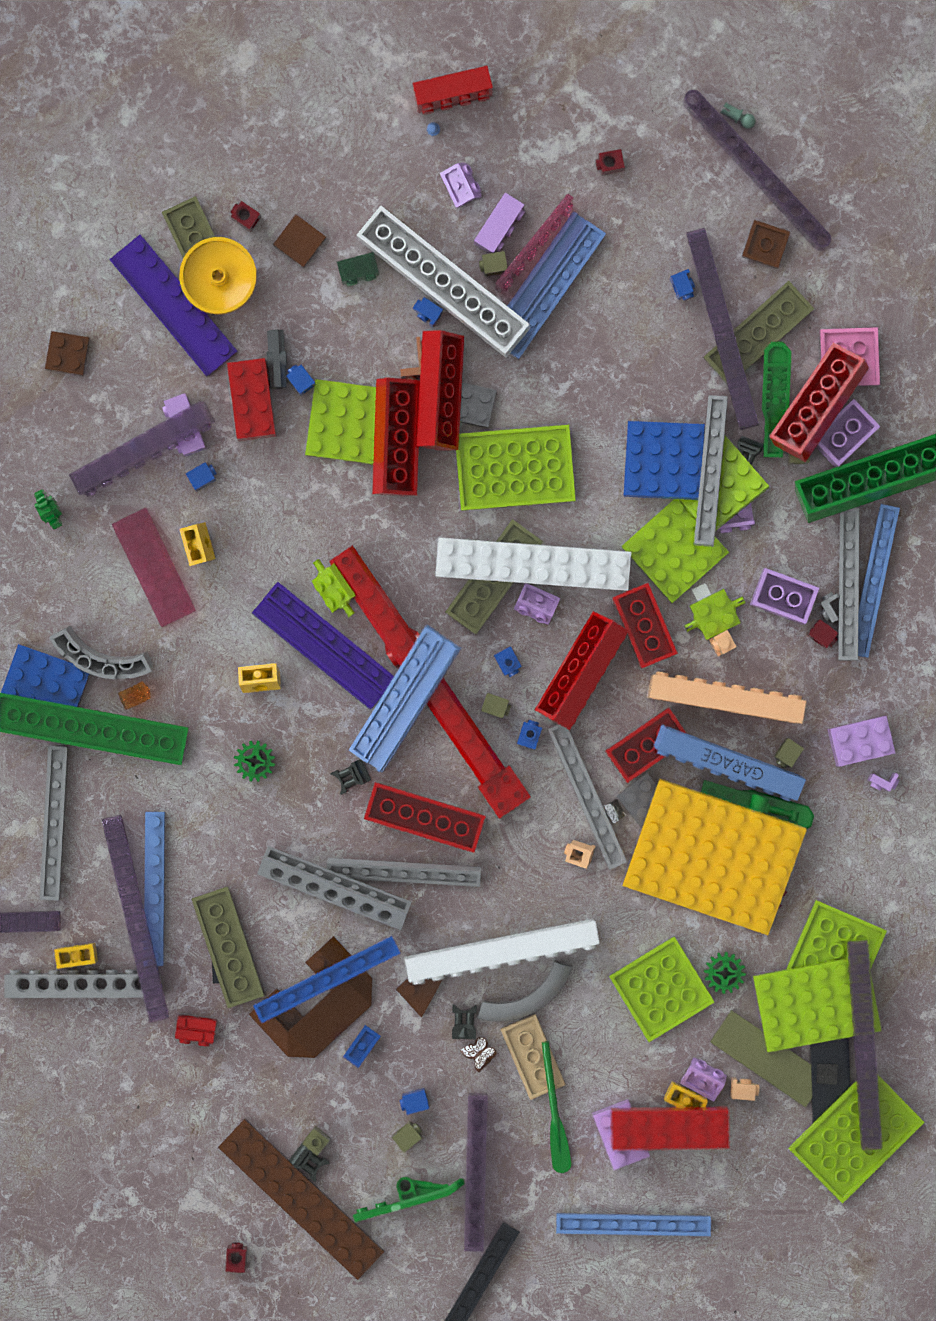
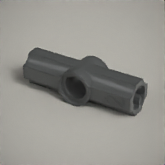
[267,329,287,389]

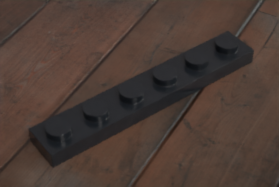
[444,1221,520,1321]

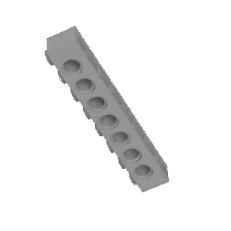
[257,846,412,930]
[4,969,161,998]

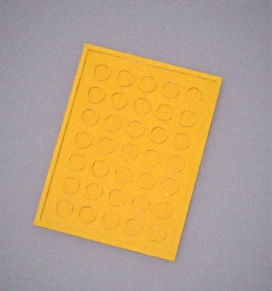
[622,778,807,935]

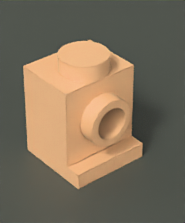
[709,630,737,656]
[564,840,596,869]
[730,1077,759,1101]

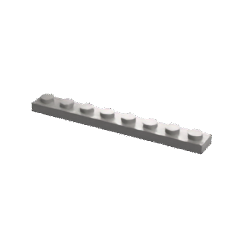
[694,395,728,547]
[838,508,859,661]
[548,724,627,870]
[40,746,68,901]
[327,858,481,887]

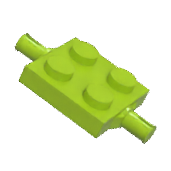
[311,559,355,617]
[684,589,746,640]

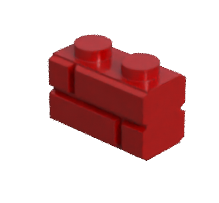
[175,1014,217,1047]

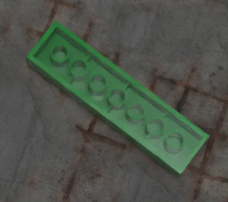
[795,434,936,523]

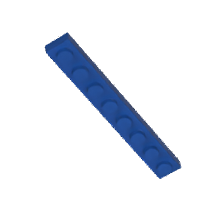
[253,936,401,1023]

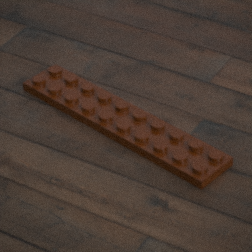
[218,1119,384,1280]

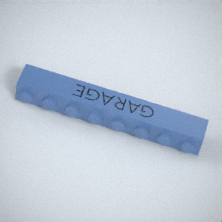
[654,725,806,801]

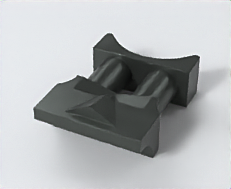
[737,436,763,468]
[330,759,371,795]
[452,1004,477,1039]
[289,1142,330,1182]

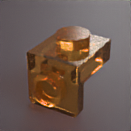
[118,681,151,710]

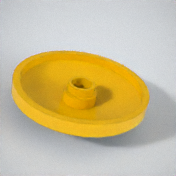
[179,237,257,315]

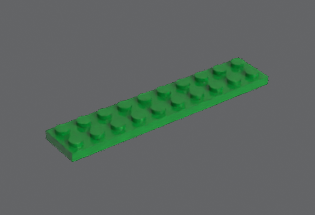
[0,693,189,765]

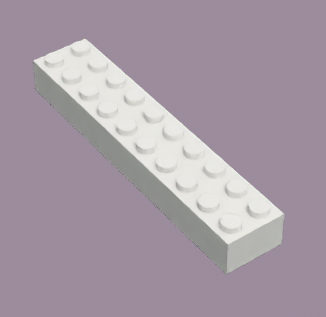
[357,206,530,358]
[435,537,631,591]
[404,919,600,985]

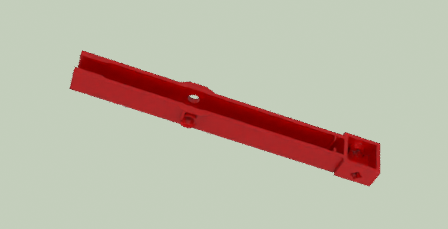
[329,546,531,819]

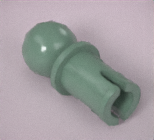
[720,102,756,129]

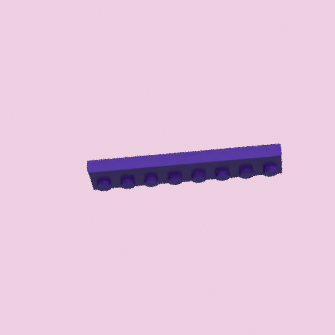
[109,234,238,377]
[252,581,394,710]

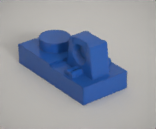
[343,1025,381,1068]

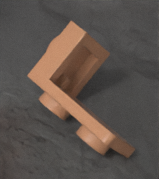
[400,337,422,380]

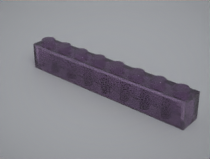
[69,401,215,497]
[464,1093,488,1252]

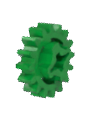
[34,489,62,530]
[234,741,276,782]
[703,952,746,994]

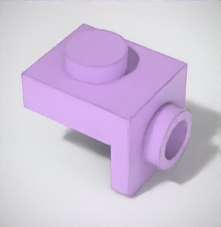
[868,773,899,791]

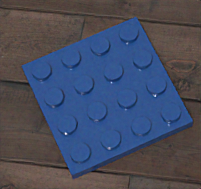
[623,421,705,500]
[1,644,90,707]

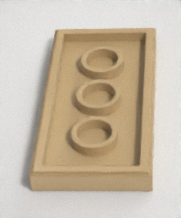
[500,1014,566,1100]

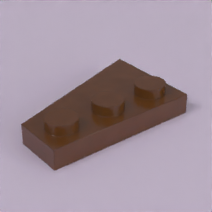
[396,975,445,1018]

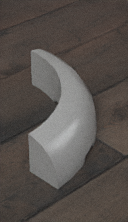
[49,626,153,679]
[477,961,573,1022]

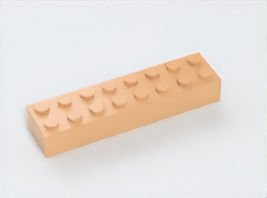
[647,672,806,724]

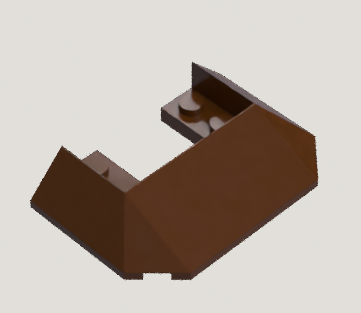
[249,936,373,1058]

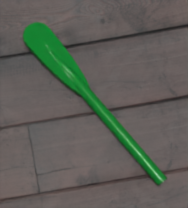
[541,1041,571,1173]

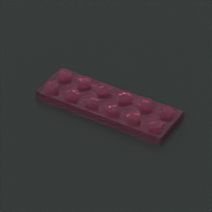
[495,193,574,293]
[111,507,196,627]

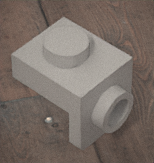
[820,592,839,623]

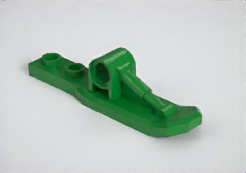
[762,342,791,457]
[700,780,814,829]
[353,1177,465,1222]

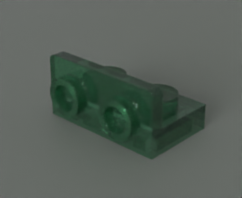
[337,252,380,286]

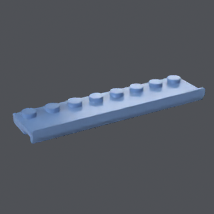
[507,212,606,359]
[349,625,461,772]

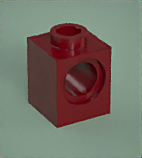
[595,149,625,176]
[230,201,262,232]
[807,619,838,649]
[225,1242,248,1273]

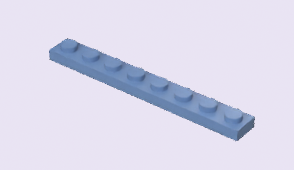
[858,504,900,658]
[144,812,165,966]
[556,1213,711,1236]

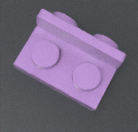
[440,163,482,208]
[718,503,755,533]
[514,583,560,625]
[680,1058,727,1102]

